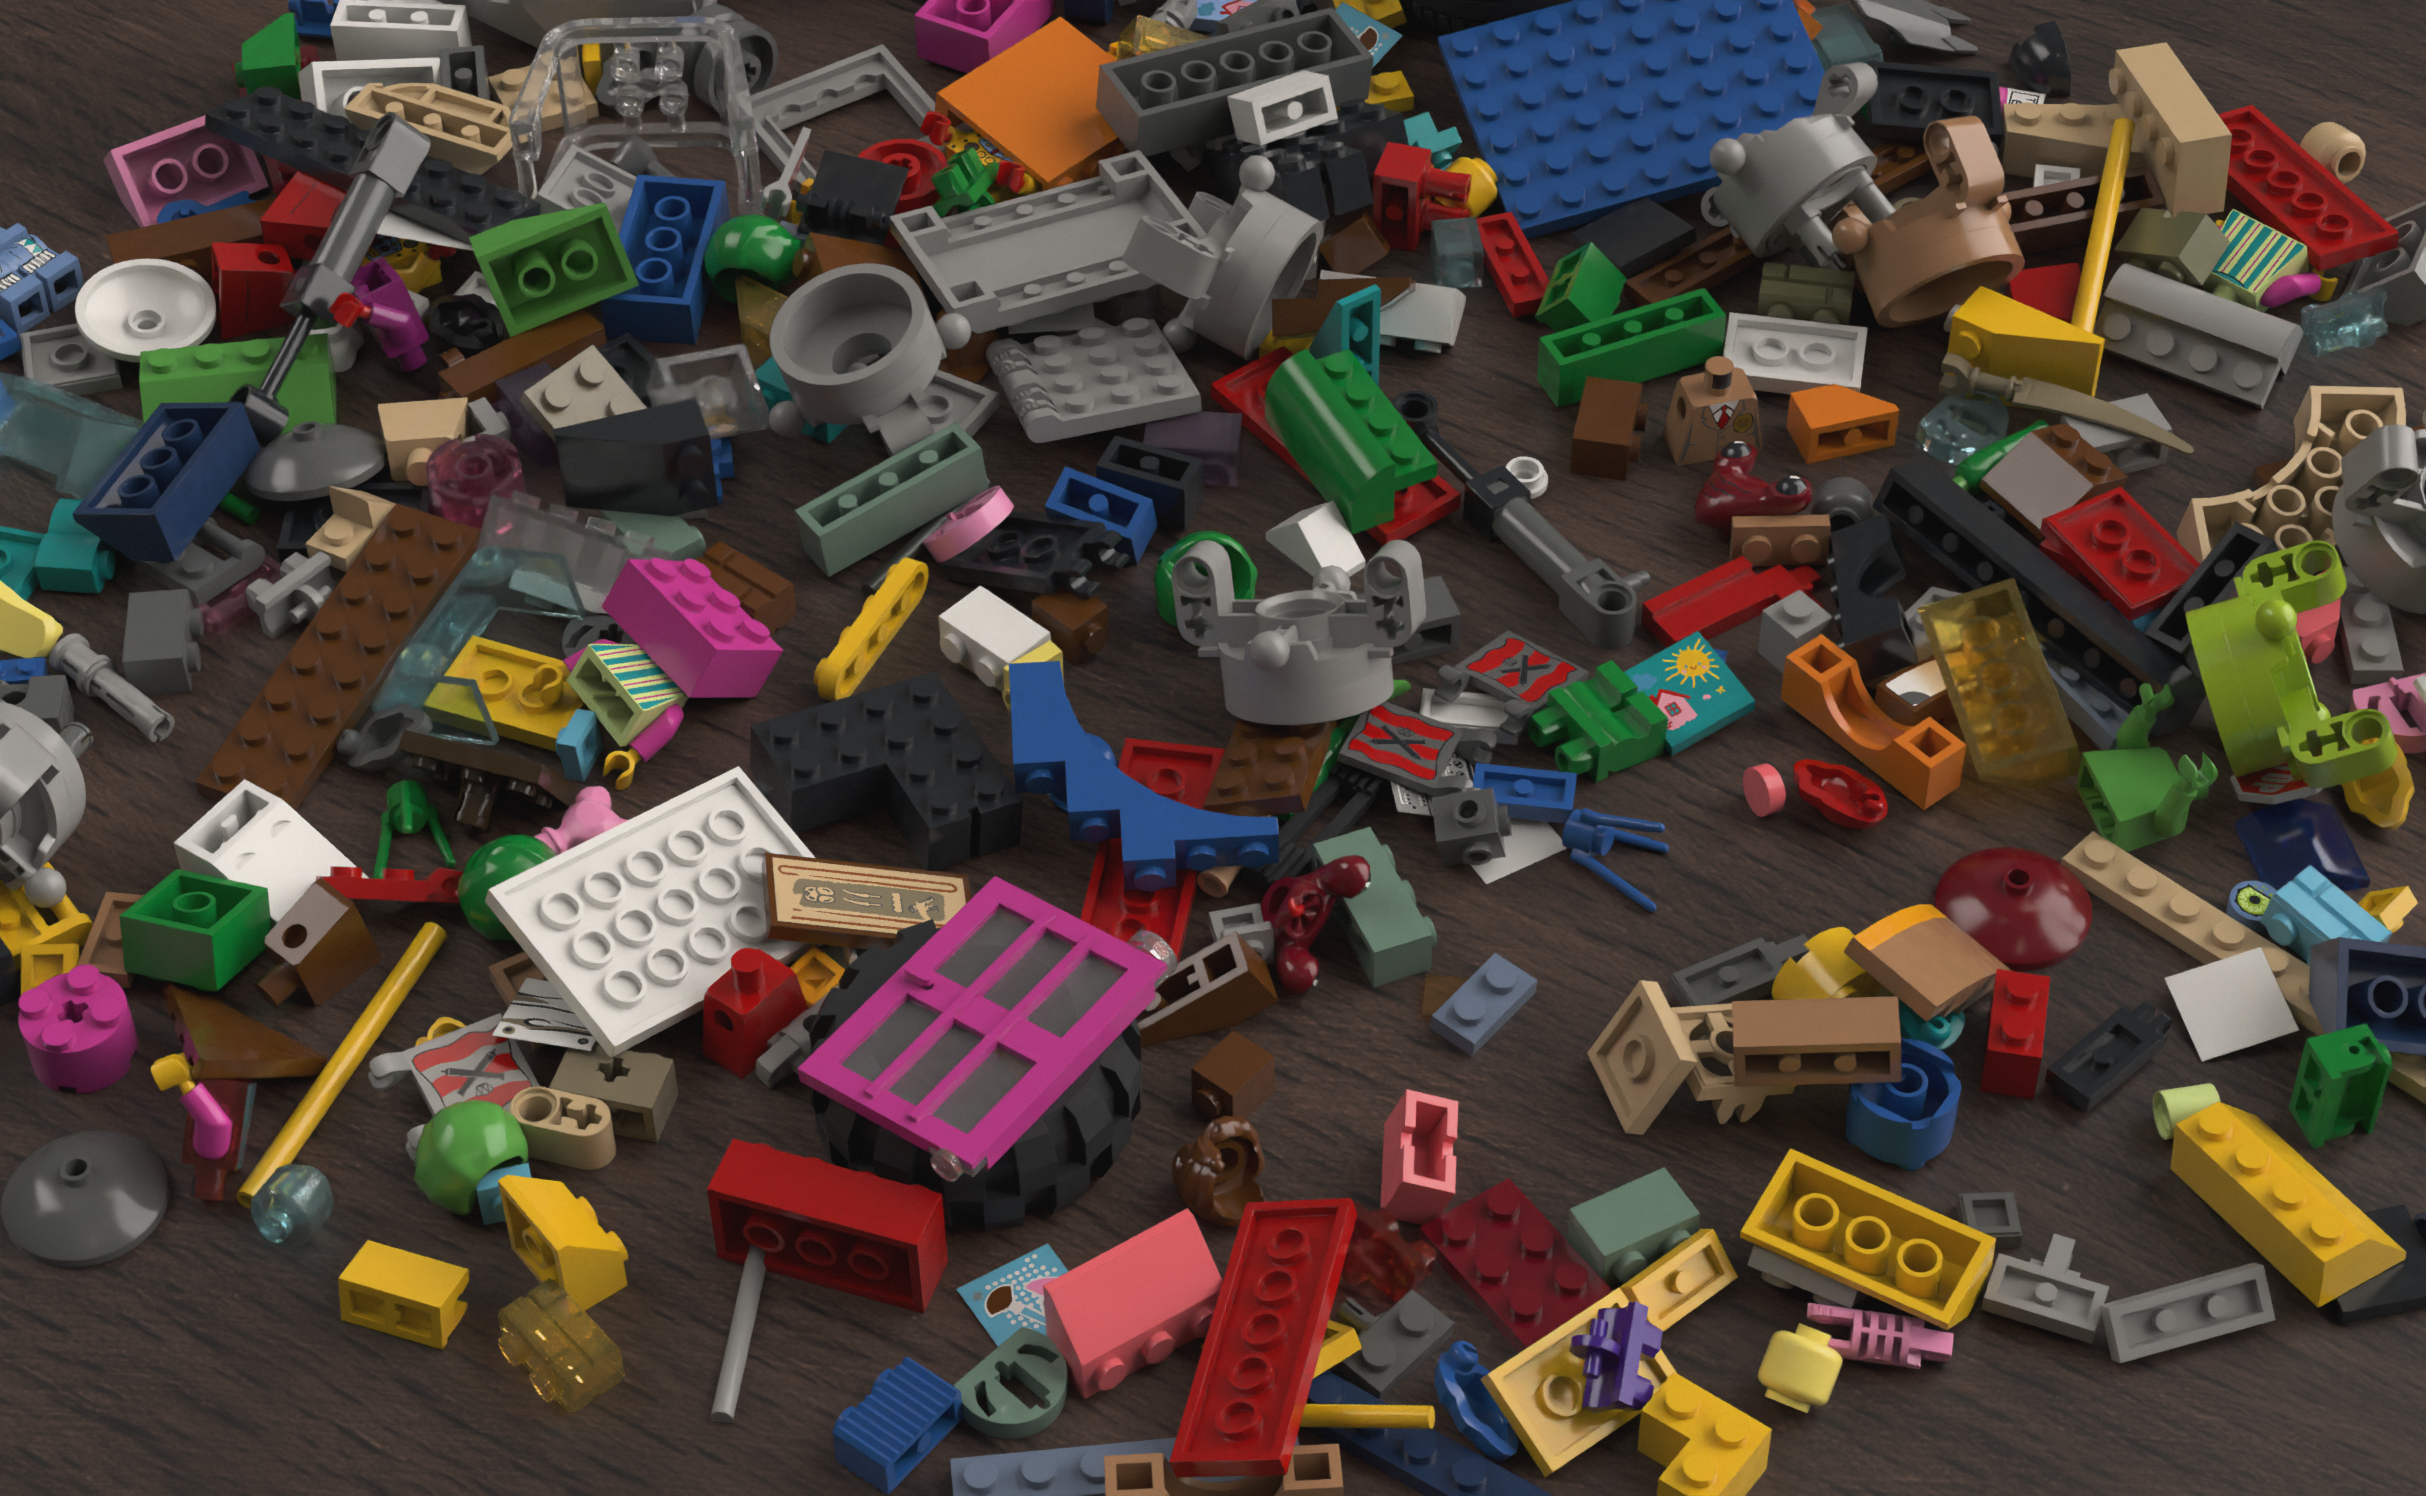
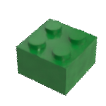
[119,869,271,991]

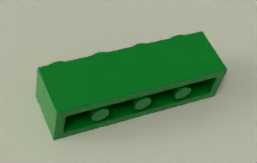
[1537,288,1726,408]

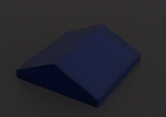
[2235,798,2371,891]

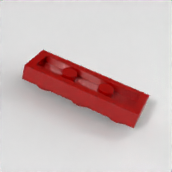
[1469,212,1550,318]

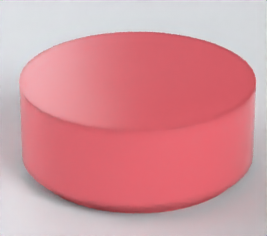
[1743,763,1786,817]

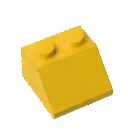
[498,1175,628,1319]

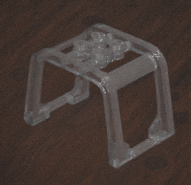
[508,16,765,216]

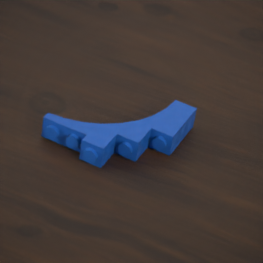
[1009,661,1279,891]

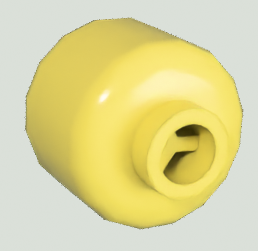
[1758,1323,1843,1413]

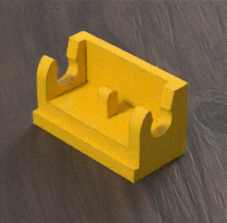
[338,1240,469,1350]

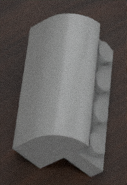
[2093,263,2304,409]

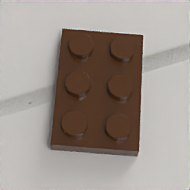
[1203,719,1337,817]

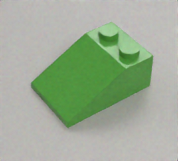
[469,203,639,337]

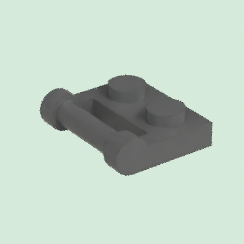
[139,516,265,606]

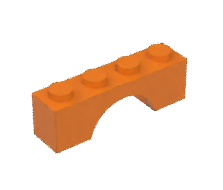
[1781,634,1966,810]

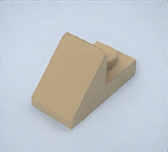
[306,486,396,572]

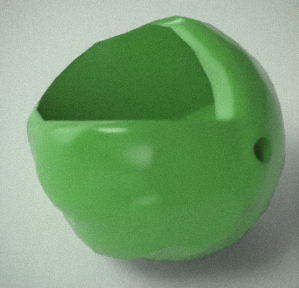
[414,1100,528,1215]

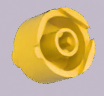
[1772,927,1894,1000]

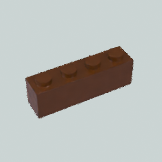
[2000,166,2165,255]
[106,197,301,283]

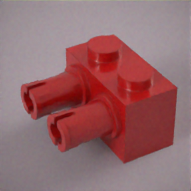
[1373,142,1472,252]

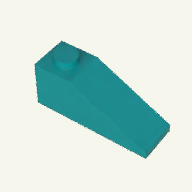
[1309,284,1381,387]

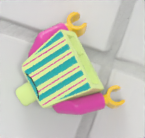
[2203,209,2338,312]
[533,639,689,790]

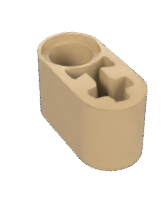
[510,1086,617,1170]

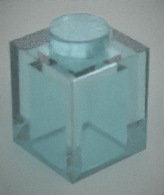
[1430,217,1484,289]

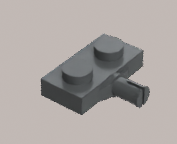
[1336,1289,1455,1401]

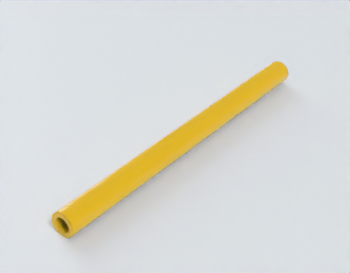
[2071,118,2136,334]
[236,922,447,1210]

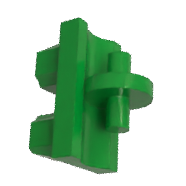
[930,147,999,218]

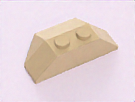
[344,83,522,175]

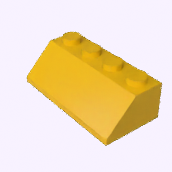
[2171,1101,2406,1308]
[1740,1148,1996,1330]

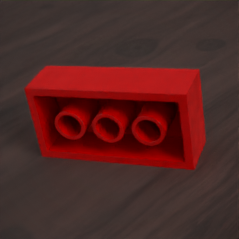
[707,1138,948,1314]

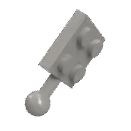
[845,362,999,438]

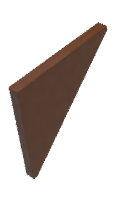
[161,980,328,1080]

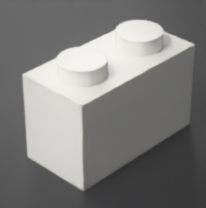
[1227,70,1338,145]
[939,586,1051,692]

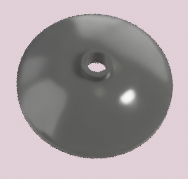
[244,421,387,501]
[1,1130,170,1268]

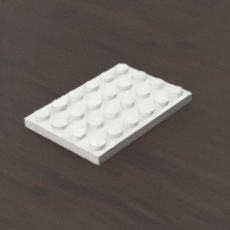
[485,766,823,1058]

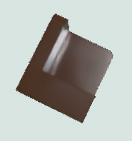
[1318,210,1391,275]

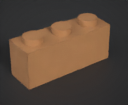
[1732,996,1902,1086]

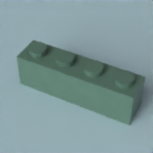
[794,422,989,577]

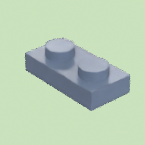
[1430,953,1538,1056]

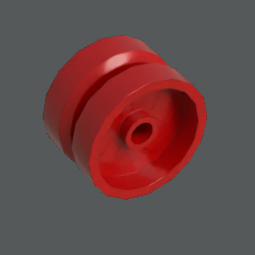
[858,139,952,249]

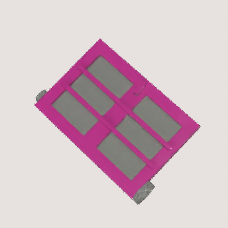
[797,876,1178,1182]

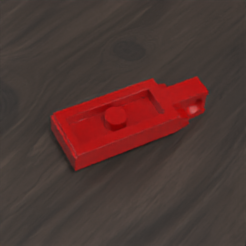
[316,866,463,903]

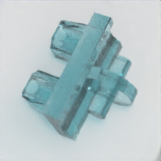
[2301,287,2388,356]

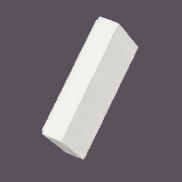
[1420,688,1518,745]

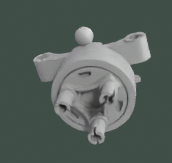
[1701,62,1896,271]

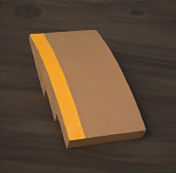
[1844,904,2012,1021]

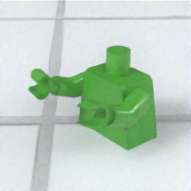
[2076,683,2218,852]

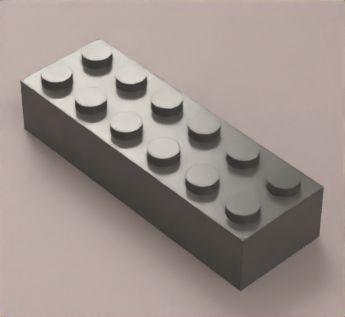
[1096,7,1374,157]

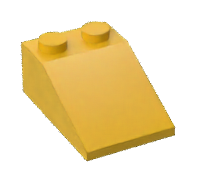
[1944,286,2105,409]

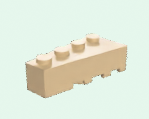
[2109,42,2232,218]
[1998,102,2147,178]

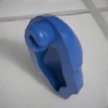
[1434,1341,1519,1462]

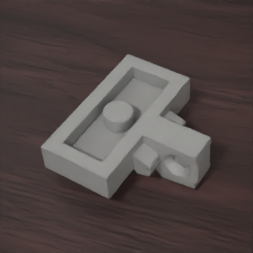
[1981,1234,2109,1344]

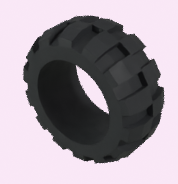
[807,914,1142,1232]

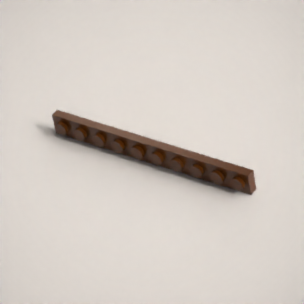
[1623,138,1933,307]

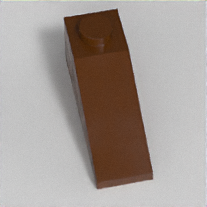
[1136,931,1279,1046]

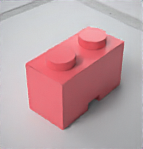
[1380,1089,1458,1226]

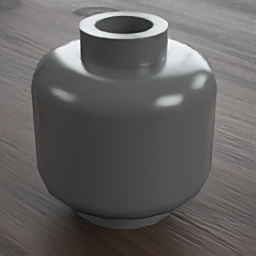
[1811,477,1874,546]

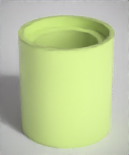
[2153,1083,2221,1140]

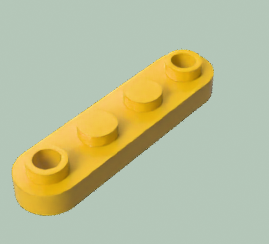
[814,557,929,701]

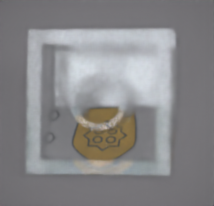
[646,344,770,440]

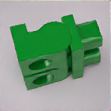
[1528,660,1668,783]

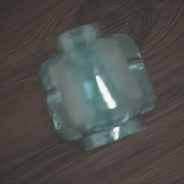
[250,1164,334,1246]

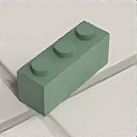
[1313,827,1437,987]

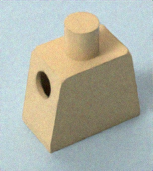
[378,397,473,486]

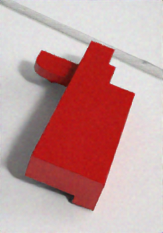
[1641,556,1823,648]

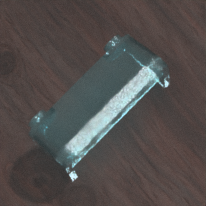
[0,372,145,500]
[371,546,586,746]

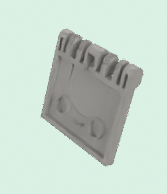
[986,318,1202,443]

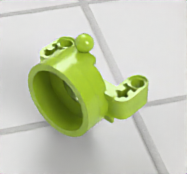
[2185,540,2397,789]

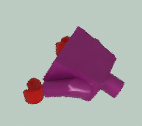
[329,256,430,372]

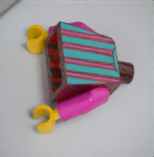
[151,1052,257,1201]

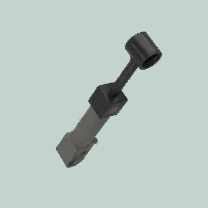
[228,112,431,448]
[1392,390,1651,649]

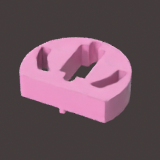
[922,485,1014,563]
[2348,673,2426,753]

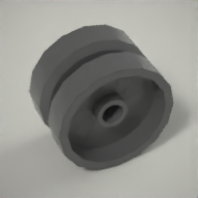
[667,4,779,116]

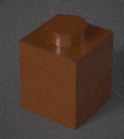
[1032,586,1109,665]
[1191,1030,1275,1119]

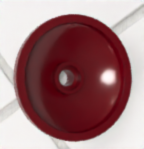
[1934,847,2093,971]

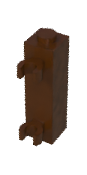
[438,308,607,414]

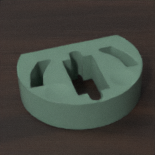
[954,1327,1067,1439]

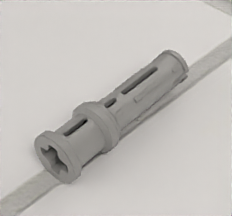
[49,633,175,742]

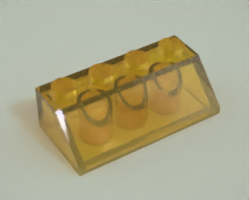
[1917,578,2080,788]

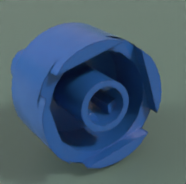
[1845,1039,1961,1171]

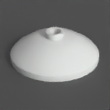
[75,259,216,363]

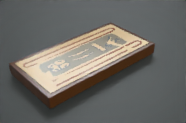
[762,853,971,951]

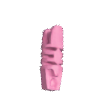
[1807,1303,1954,1369]

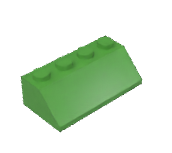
[139,333,336,437]

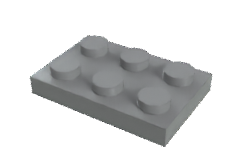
[534,144,637,235]

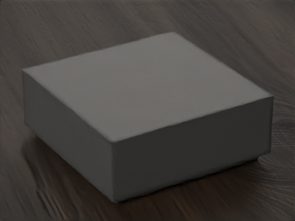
[1956,1192,2022,1249]

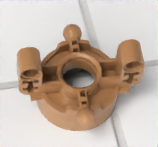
[1827,115,2025,328]

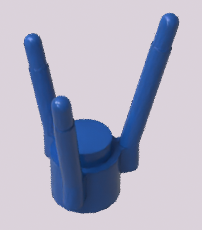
[1562,808,1669,912]

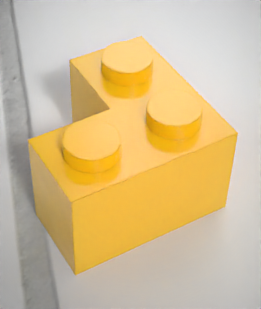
[1637,1372,1772,1496]

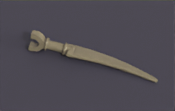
[1938,352,2194,455]

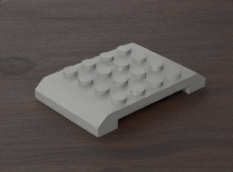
[889,150,1207,334]

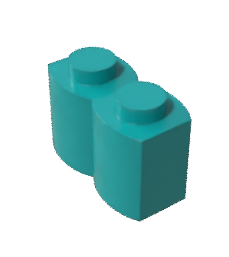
[35,498,117,594]

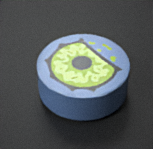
[2226,881,2277,932]

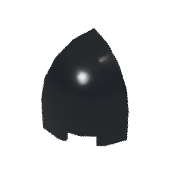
[2008,20,2071,97]

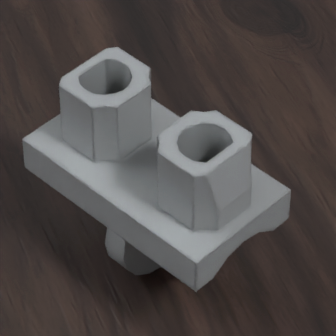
[245,551,336,639]

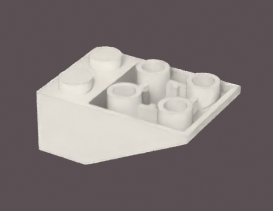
[174,779,369,930]

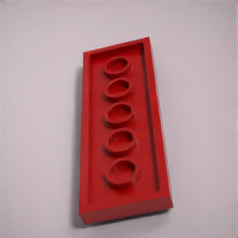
[2218,105,2399,271]
[1211,346,1461,546]
[1073,738,1225,981]
[1169,1198,1358,1477]

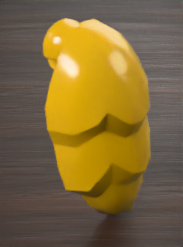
[2341,738,2415,830]

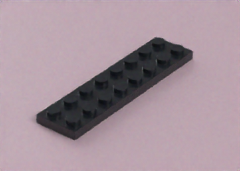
[205,87,541,244]

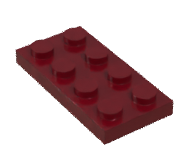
[1419,1178,1613,1353]

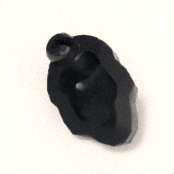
[428,293,505,355]

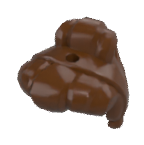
[1171,1116,1267,1226]

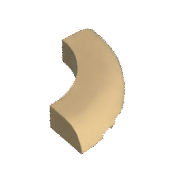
[2176,386,2406,564]

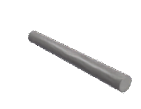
[710,1243,766,1423]

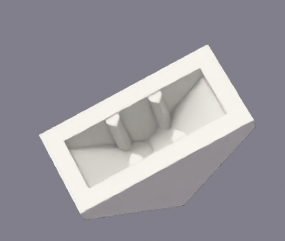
[1266,500,1365,577]

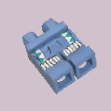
[0,223,84,336]

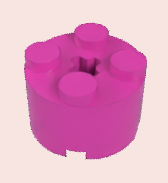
[18,964,139,1093]

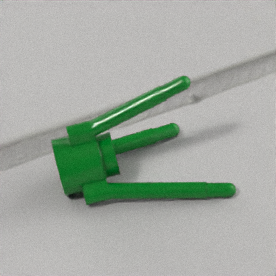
[372,780,456,879]

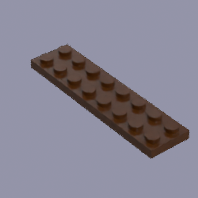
[195,503,484,811]

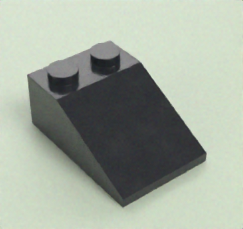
[553,397,718,516]

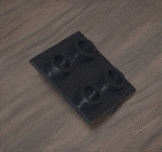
[796,150,909,245]

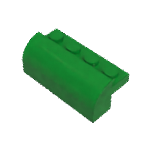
[1265,349,1438,535]

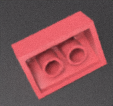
[1043,1208,1223,1399]

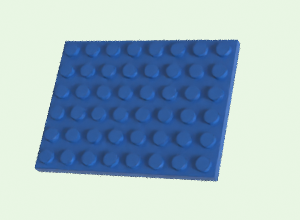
[1438,0,1825,239]

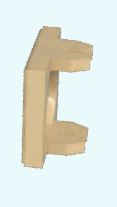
[1671,1003,1796,1124]

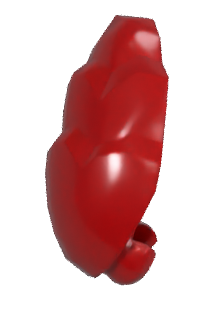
[1793,759,1888,830]

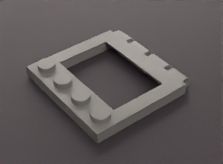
[732,44,959,195]

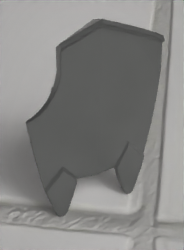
[1851,0,1978,54]

